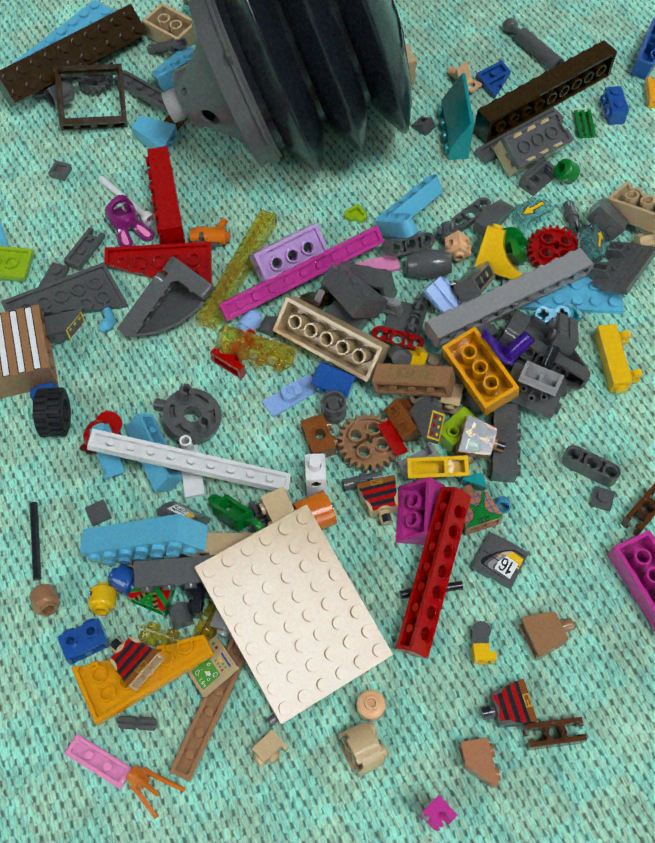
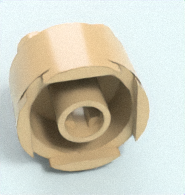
[338,721,388,777]

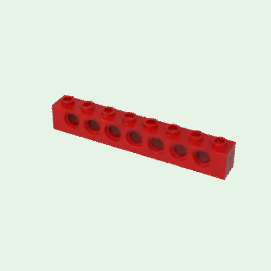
[396,487,471,659]

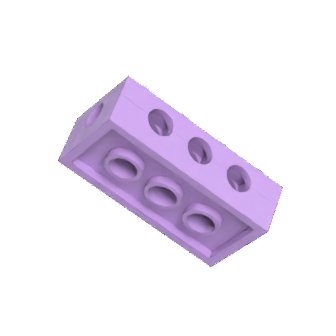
[248,223,328,282]

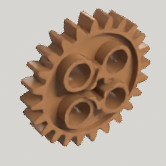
[337,412,401,473]

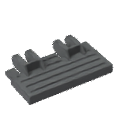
[589,241,655,295]

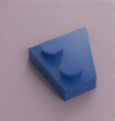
[475,60,511,99]

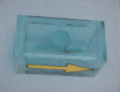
[511,194,554,232]
[578,222,607,263]

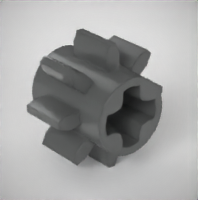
[437,221,458,243]

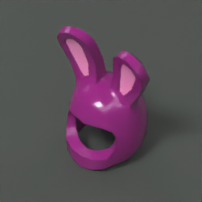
[105,195,155,246]

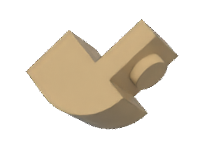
[440,383,464,414]

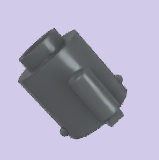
[32,79,75,109]

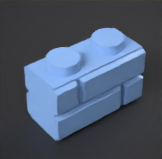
[422,276,463,315]

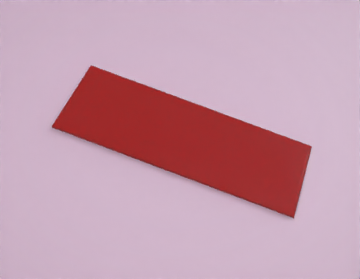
[377,420,409,456]

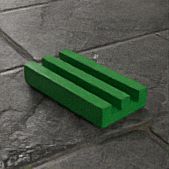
[573,109,596,138]

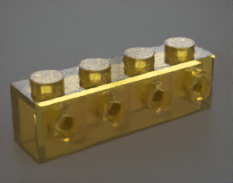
[214,325,296,371]

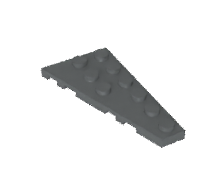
[1,262,128,316]

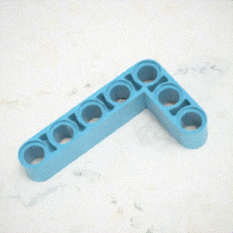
[375,174,444,238]

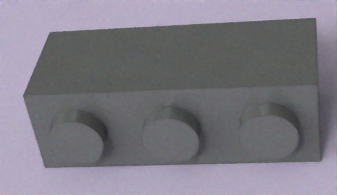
[453,261,496,302]

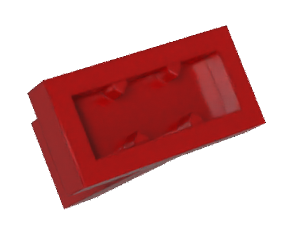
[210,328,257,380]

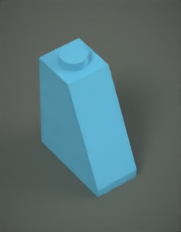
[132,116,178,152]

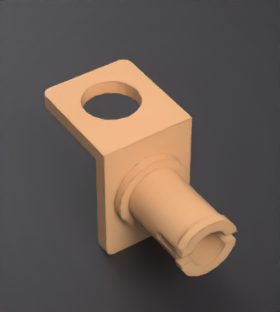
[447,62,482,93]

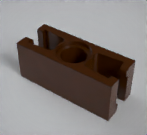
[621,483,655,536]
[523,717,587,751]

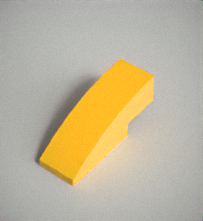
[407,455,469,478]

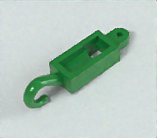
[208,494,265,534]

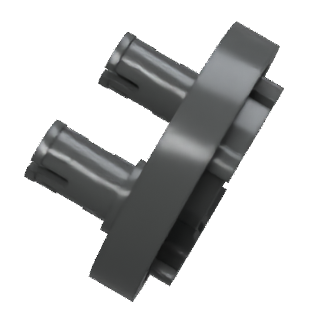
[162,383,222,445]

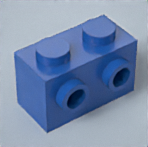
[600,86,629,125]
[311,361,357,399]
[57,618,110,665]

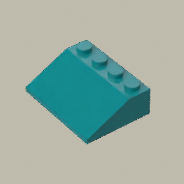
[438,73,474,160]

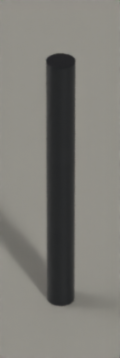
[29,502,42,581]

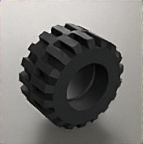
[33,387,71,437]

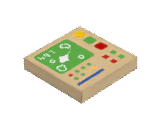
[188,636,239,698]

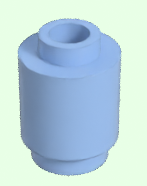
[236,310,262,335]

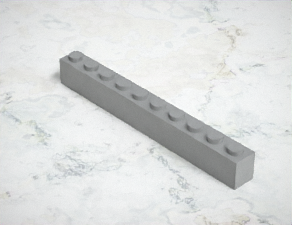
[425,248,594,348]

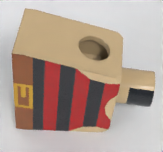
[357,475,398,526]
[110,636,165,692]

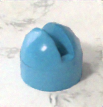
[494,496,511,514]

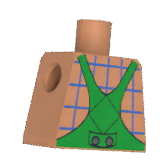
[461,485,503,536]

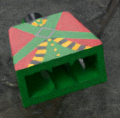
[127,586,176,617]

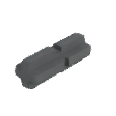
[118,715,157,731]

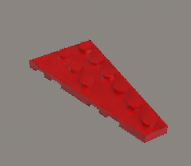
[104,241,213,293]

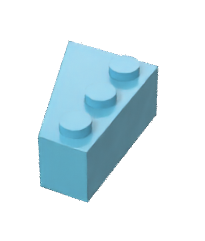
[151,45,194,92]

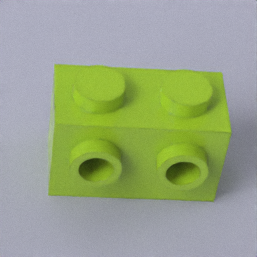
[439,407,478,453]

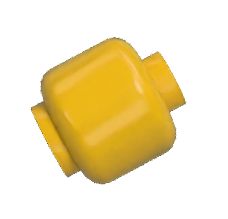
[88,582,117,616]

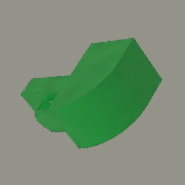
[504,227,530,264]

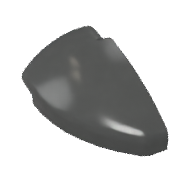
[117,256,216,337]
[493,309,591,390]

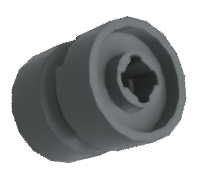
[321,390,346,424]

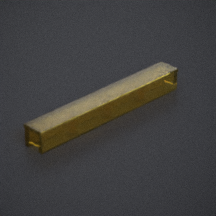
[197,209,277,332]

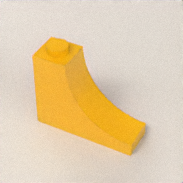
[474,223,524,279]

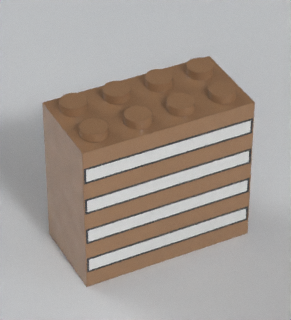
[0,304,59,399]

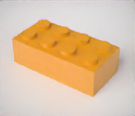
[442,327,519,416]

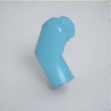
[98,307,116,333]

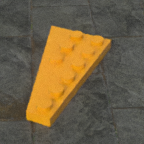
[71,634,215,726]

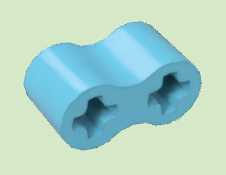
[535,305,574,323]

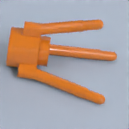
[126,765,185,819]

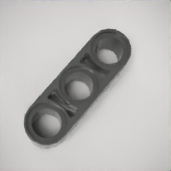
[381,231,435,257]
[562,445,621,487]

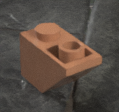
[459,737,501,788]

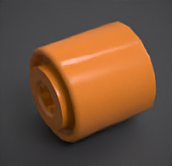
[292,490,337,530]

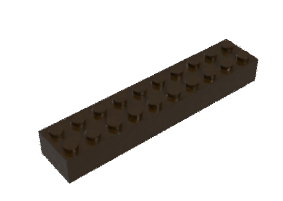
[0,4,148,107]
[474,40,617,144]

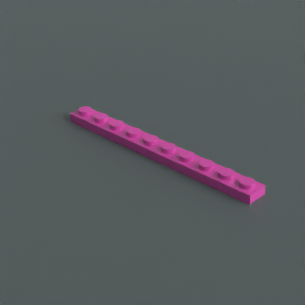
[218,225,384,321]

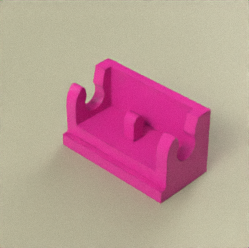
[419,795,458,831]

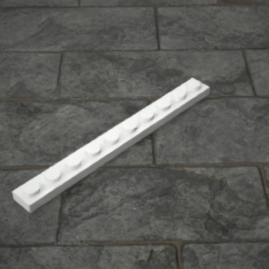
[87,428,291,493]

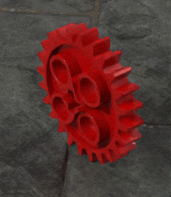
[526,225,585,267]

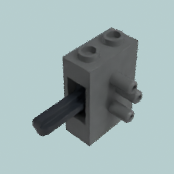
[510,344,570,418]

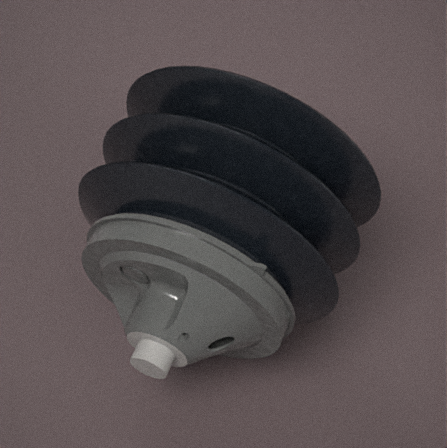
[161,0,412,172]

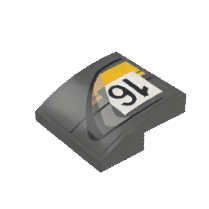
[157,501,211,525]
[471,532,529,589]

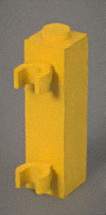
[594,324,643,394]

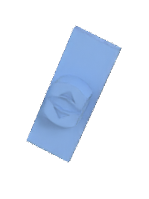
[262,373,319,418]

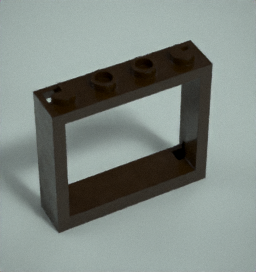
[54,62,128,131]

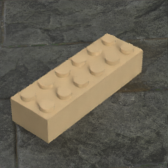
[272,296,390,382]

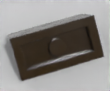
[300,286,333,308]

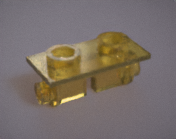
[193,601,217,642]
[138,621,185,647]

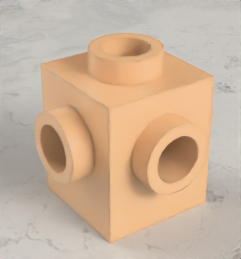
[445,230,471,262]

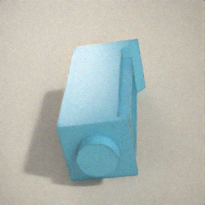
[89,423,125,479]

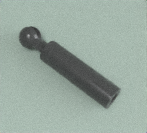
[503,18,564,70]

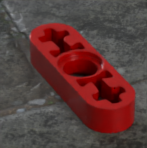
[371,326,424,351]

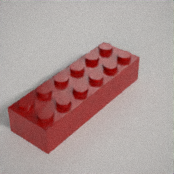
[145,146,186,244]

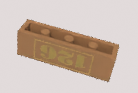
[372,363,456,397]

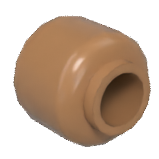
[29,584,60,616]

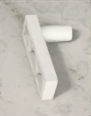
[178,435,205,499]

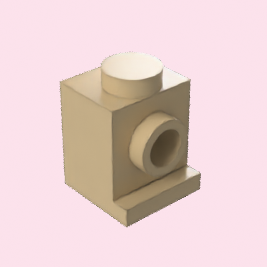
[252,729,288,768]

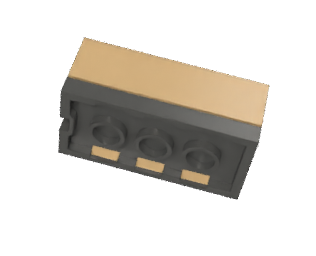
[493,110,574,178]

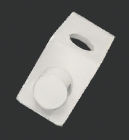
[305,453,327,497]

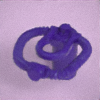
[481,329,535,366]

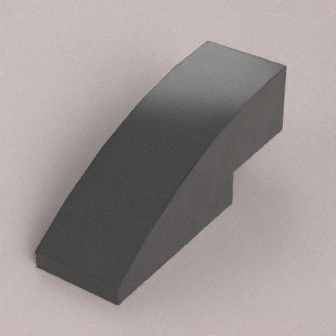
[473,200,515,236]

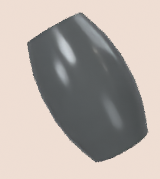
[407,249,452,279]

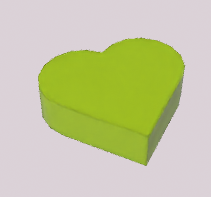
[345,204,367,223]

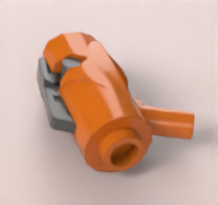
[190,218,230,248]

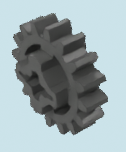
[78,75,114,96]

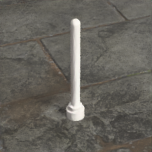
[98,176,156,227]

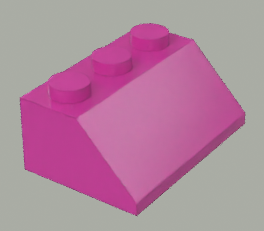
[396,477,445,545]

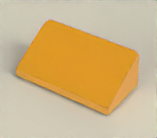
[645,76,655,108]

